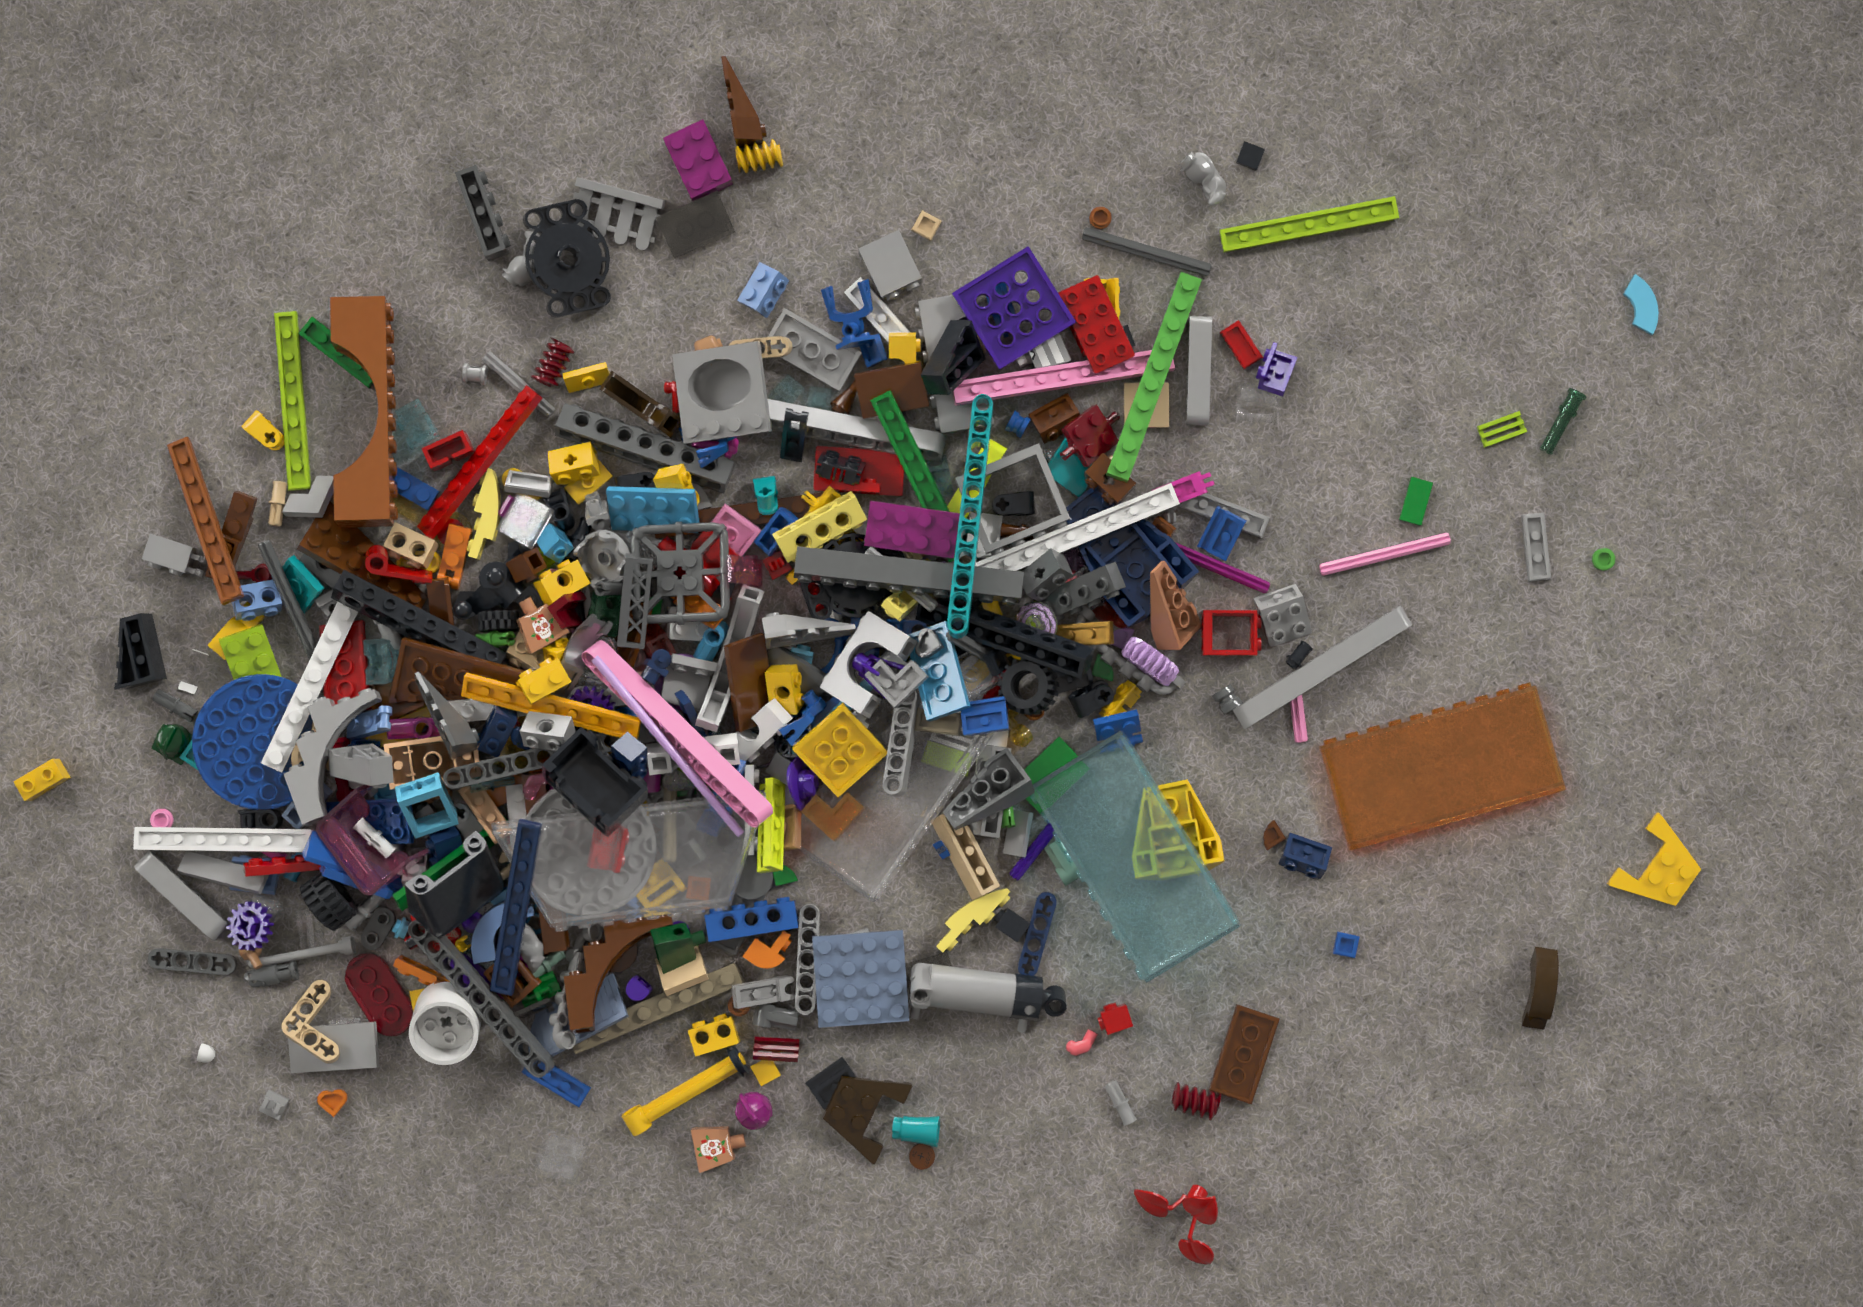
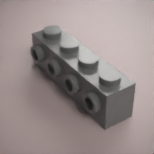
[455,165,511,261]
[1033,562,1126,622]

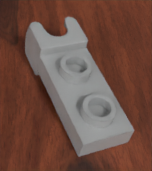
[732,975,795,1009]

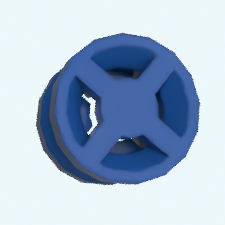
[1005,411,1031,439]

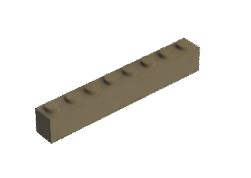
[573,961,744,1055]

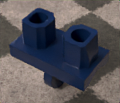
[640,649,671,685]

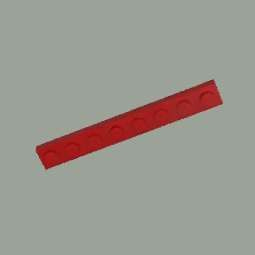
[417,385,543,539]

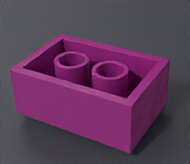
[663,119,733,203]

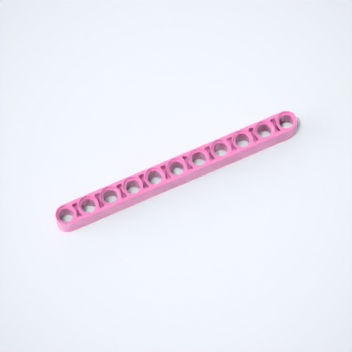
[582,640,773,828]

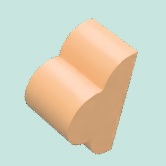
[383,736,482,790]

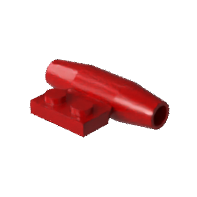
[656,531,741,600]

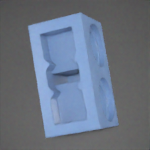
[232,579,282,621]

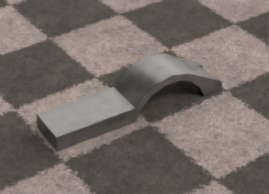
[551,614,613,699]

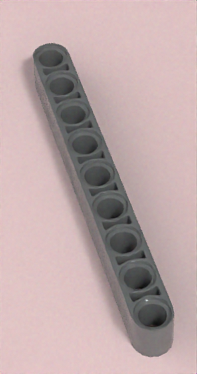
[408,920,555,1078]

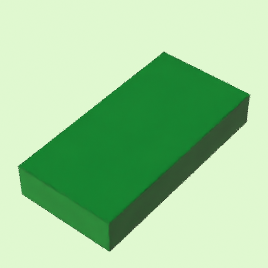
[1399,477,1433,526]

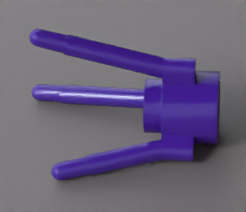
[852,653,905,699]

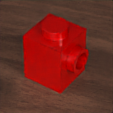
[1097,1002,1133,1035]

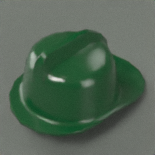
[151,724,193,765]

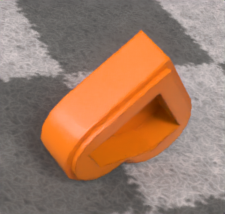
[317,1089,348,1117]

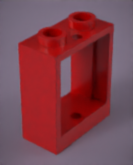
[1201,610,1261,656]

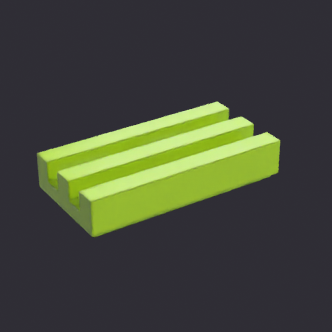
[1477,411,1527,448]

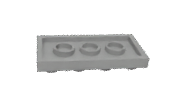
[762,308,862,392]

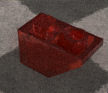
[643,624,676,659]

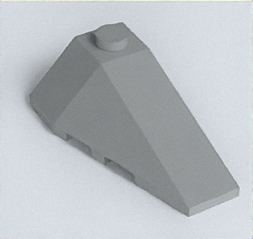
[762,612,856,649]

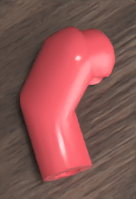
[1066,1029,1098,1056]

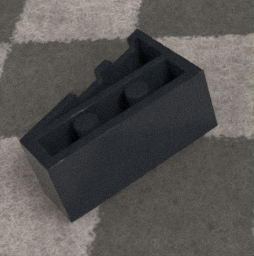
[921,320,986,395]

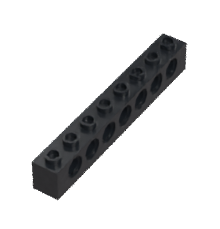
[331,570,507,664]
[915,593,1095,679]

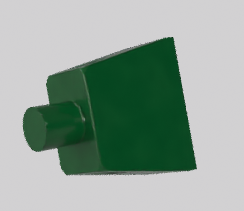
[650,923,706,974]

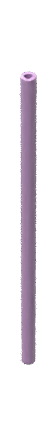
[591,655,745,837]

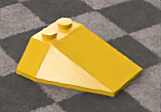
[1132,779,1225,880]

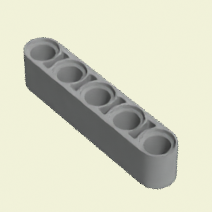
[1185,316,1212,426]
[883,690,920,797]
[134,850,230,940]
[795,903,820,1015]

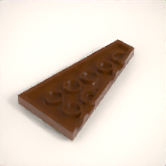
[296,501,428,609]
[389,637,524,703]

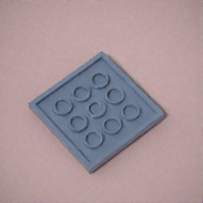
[812,930,909,1028]

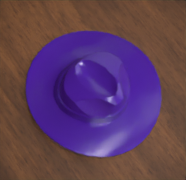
[786,757,818,811]

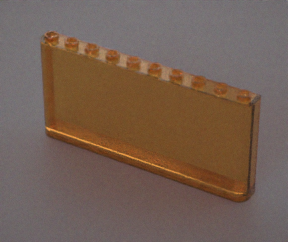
[1319,682,1566,850]

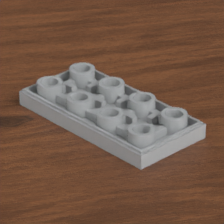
[288,1021,380,1073]

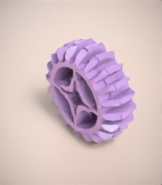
[1121,637,1179,686]

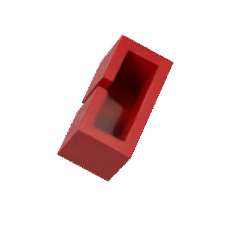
[421,430,475,471]

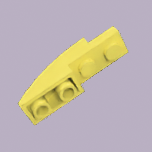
[467,468,501,560]
[936,888,1010,952]

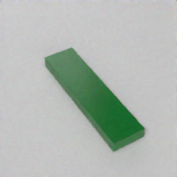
[298,316,373,389]

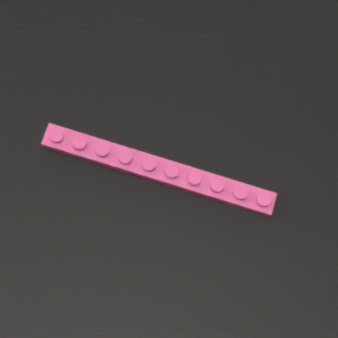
[952,350,1175,406]

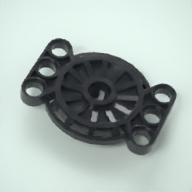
[523,199,611,318]
[799,533,905,620]

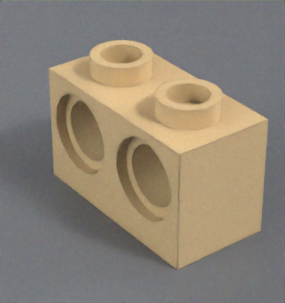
[383,522,439,569]

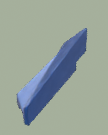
[302,831,403,899]

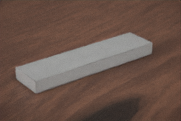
[1178,493,1270,539]
[177,851,269,895]

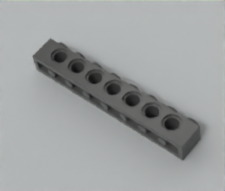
[555,403,734,494]

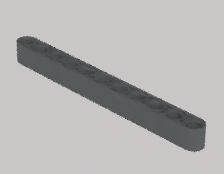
[443,716,687,789]

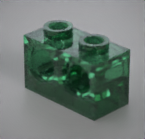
[587,587,622,640]

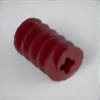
[531,337,575,388]
[1171,1082,1221,1121]

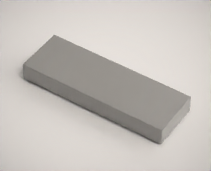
[1521,513,1551,582]

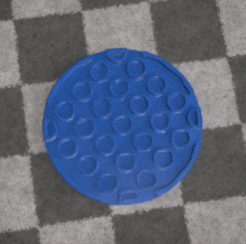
[192,674,313,810]

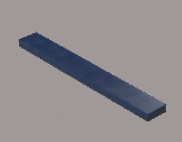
[490,818,543,996]

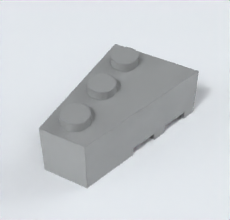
[328,743,394,788]

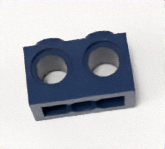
[477,705,517,757]

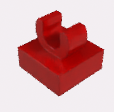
[762,550,793,580]

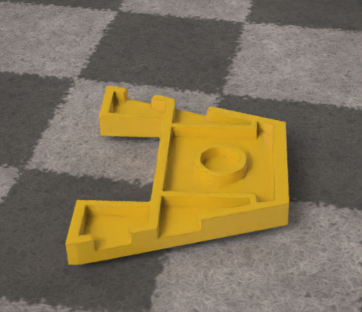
[1607,812,1701,906]

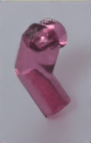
[523,773,548,800]

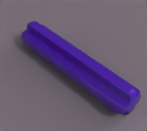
[1009,823,1058,881]

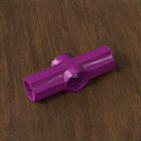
[387,716,440,739]

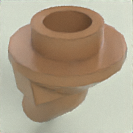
[239,940,263,970]

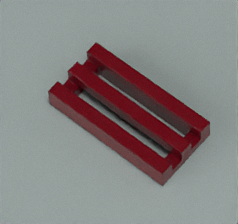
[753,1036,800,1062]

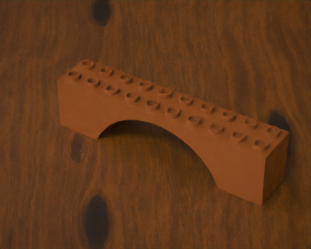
[330,296,398,528]

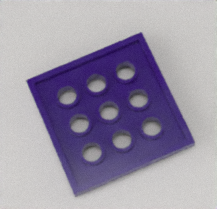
[952,246,1076,370]

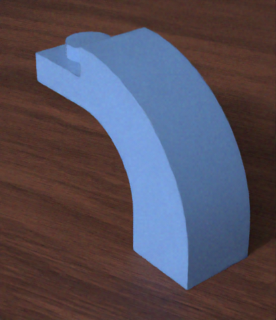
[471,901,536,964]

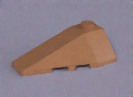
[1150,561,1201,650]

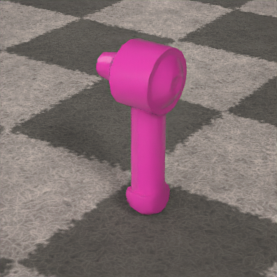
[692,438,739,459]

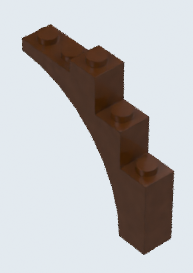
[564,911,673,1034]

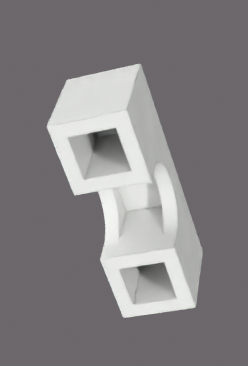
[736,698,793,763]

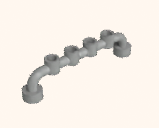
[1075,605,1185,695]
[549,923,603,1050]

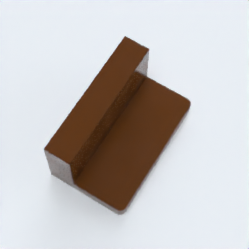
[426,577,454,626]

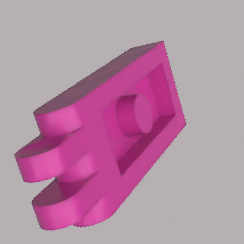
[1152,471,1215,503]

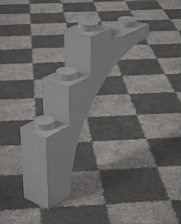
[695,584,765,732]
[284,688,382,826]

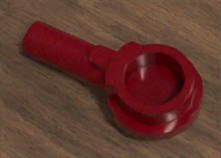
[236,563,272,583]

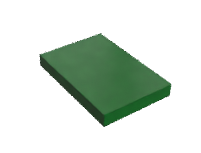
[1024,736,1090,815]

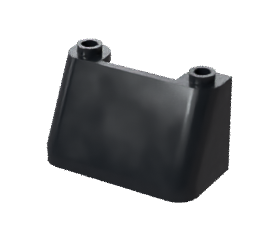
[404,831,504,937]

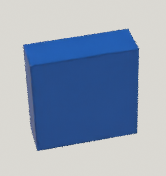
[1333,931,1360,958]

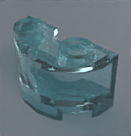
[395,398,440,450]
[363,639,399,685]

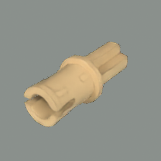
[268,481,288,527]

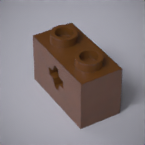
[1084,453,1136,506]

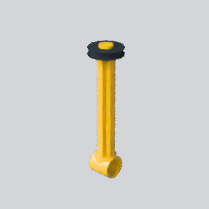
[621,1045,750,1136]

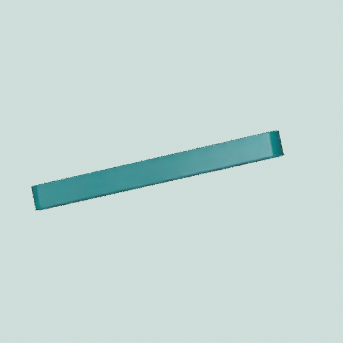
[947,394,993,639]

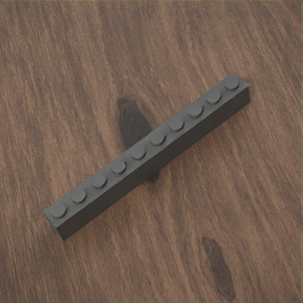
[794,546,1024,606]

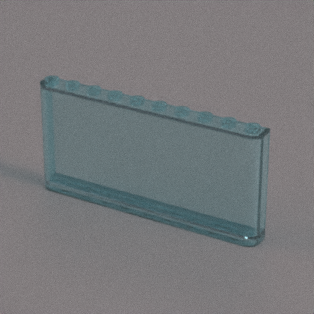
[1030,730,1241,983]

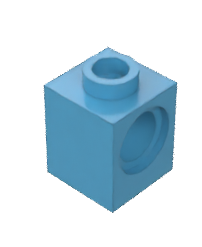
[534,523,574,563]

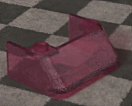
[316,784,429,895]

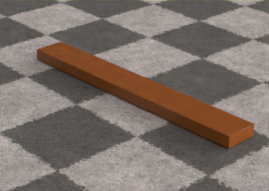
[167,437,244,605]

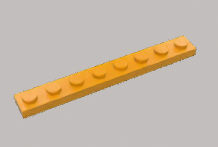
[461,673,641,739]

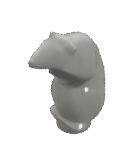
[1179,152,1227,206]
[502,231,540,287]
[499,923,545,974]

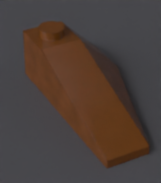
[721,56,767,148]

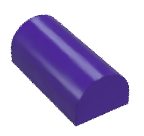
[626,974,654,1001]

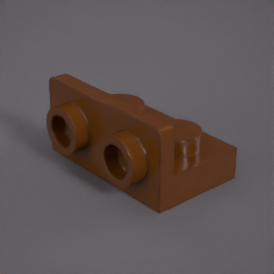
[1028,393,1080,444]

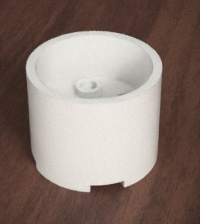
[409,982,482,1065]

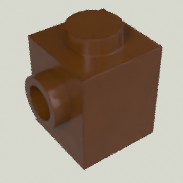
[506,547,547,583]

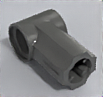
[752,1004,799,1031]

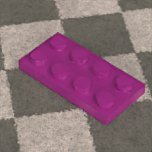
[864,501,960,558]

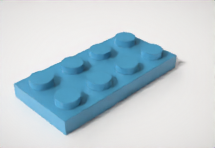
[606,486,699,533]
[908,621,971,722]

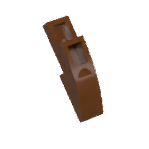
[205,491,258,579]

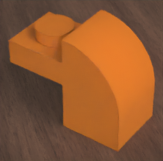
[742,930,792,969]

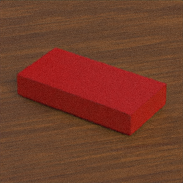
[1220,320,1263,370]

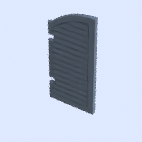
[528,973,629,1064]

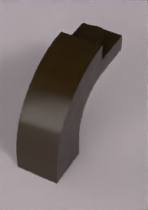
[1521,947,1559,1030]

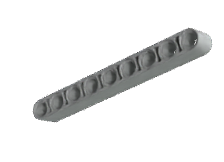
[767,399,946,462]
[1233,605,1412,729]

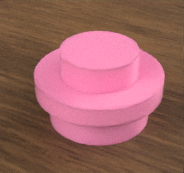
[150,809,174,827]

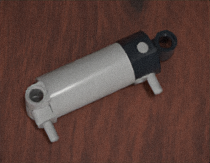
[908,963,1067,1033]

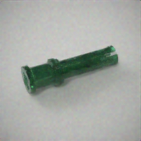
[1539,388,1587,455]

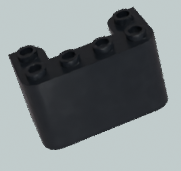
[542,727,648,837]

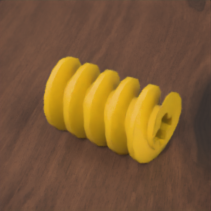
[735,139,783,173]

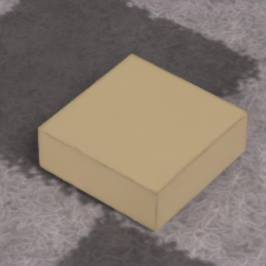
[911,210,942,241]

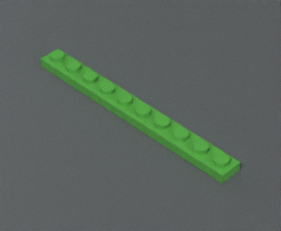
[1106,272,1202,483]

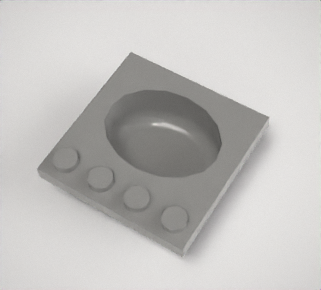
[672,341,772,444]

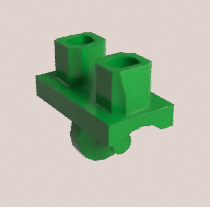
[521,971,562,1008]

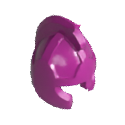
[735,1092,773,1130]

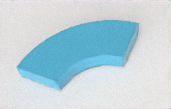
[1623,274,1659,335]

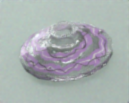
[1015,601,1058,634]

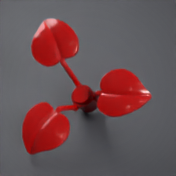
[1134,1185,1218,1265]

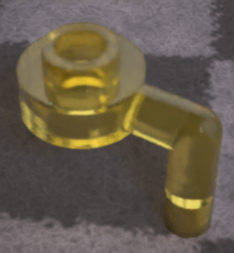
[1007,710,1033,747]

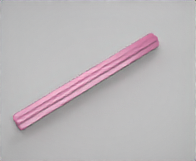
[1319,533,1451,576]

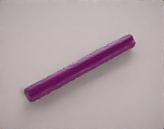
[1175,542,1270,593]

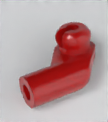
[664,381,680,413]

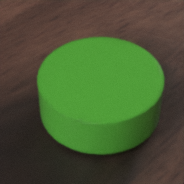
[1592,548,1615,571]

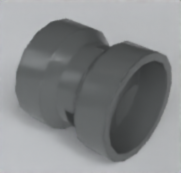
[1212,684,1243,715]

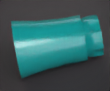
[892,1116,940,1148]

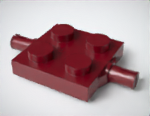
[1060,404,1120,467]

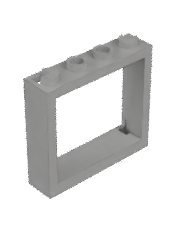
[955,443,1070,556]

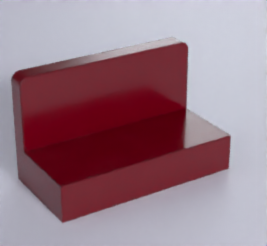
[547,592,587,630]

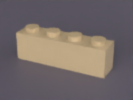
[931,814,1000,900]

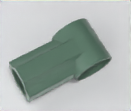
[1044,838,1085,886]

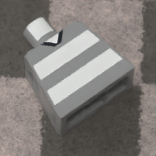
[1016,333,1071,369]

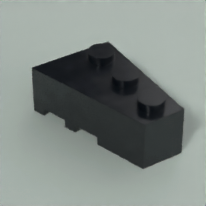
[114,613,167,690]

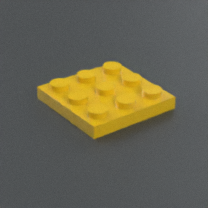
[792,703,888,797]

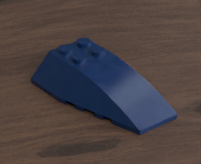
[1066,488,1199,628]

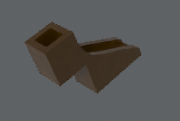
[599,371,681,438]

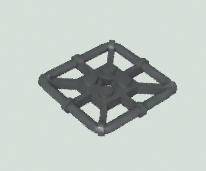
[631,522,731,625]

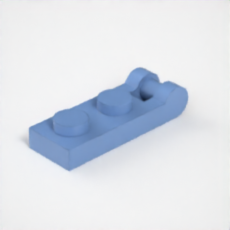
[346,706,392,740]

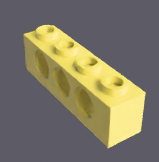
[772,491,867,563]

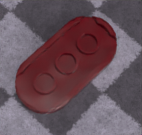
[345,953,413,1036]

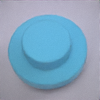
[392,917,411,939]

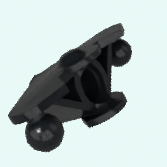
[453,536,537,620]

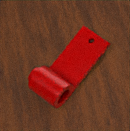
[365,545,432,584]

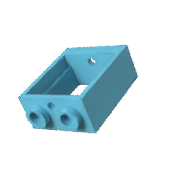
[395,772,459,839]

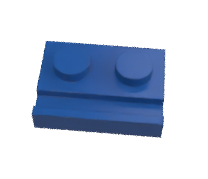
[1197,506,1247,561]
[961,696,1009,737]

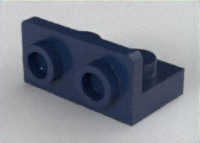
[1278,833,1332,879]

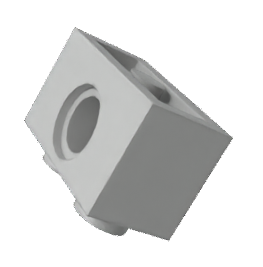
[520,711,576,751]

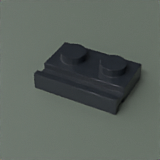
[805,1056,857,1110]

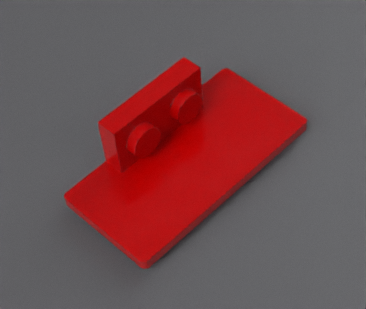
[1058,275,1135,374]
[813,446,904,496]

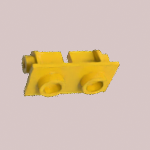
[1099,680,1142,717]

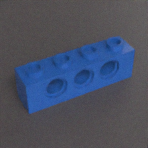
[704,897,799,942]

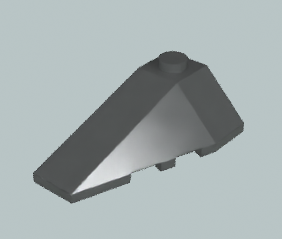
[415,672,480,760]
[943,748,1035,830]

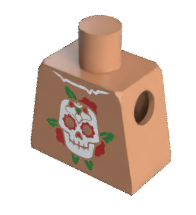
[516,597,569,654]
[691,1126,746,1173]

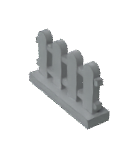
[573,177,666,250]

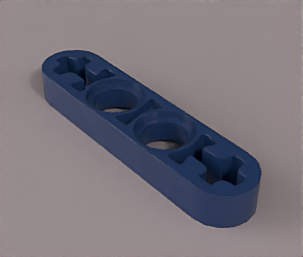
[1018,892,1057,976]

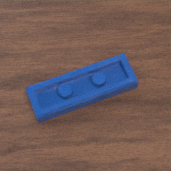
[521,1062,591,1107]

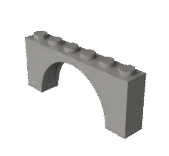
[915,295,994,435]

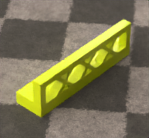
[757,777,786,873]

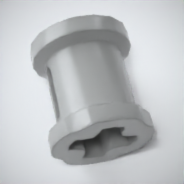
[462,363,488,385]

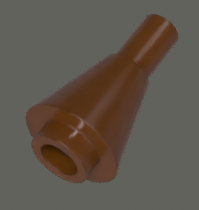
[830,380,857,415]

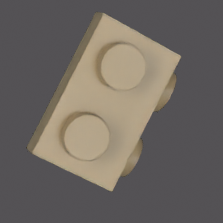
[506,631,567,672]

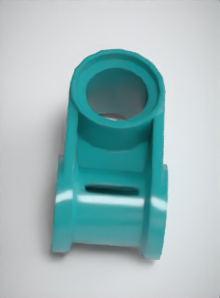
[753,476,778,515]

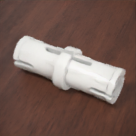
[353,818,396,859]

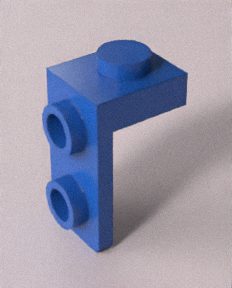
[835,332,888,368]

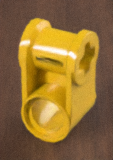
[241,410,284,451]

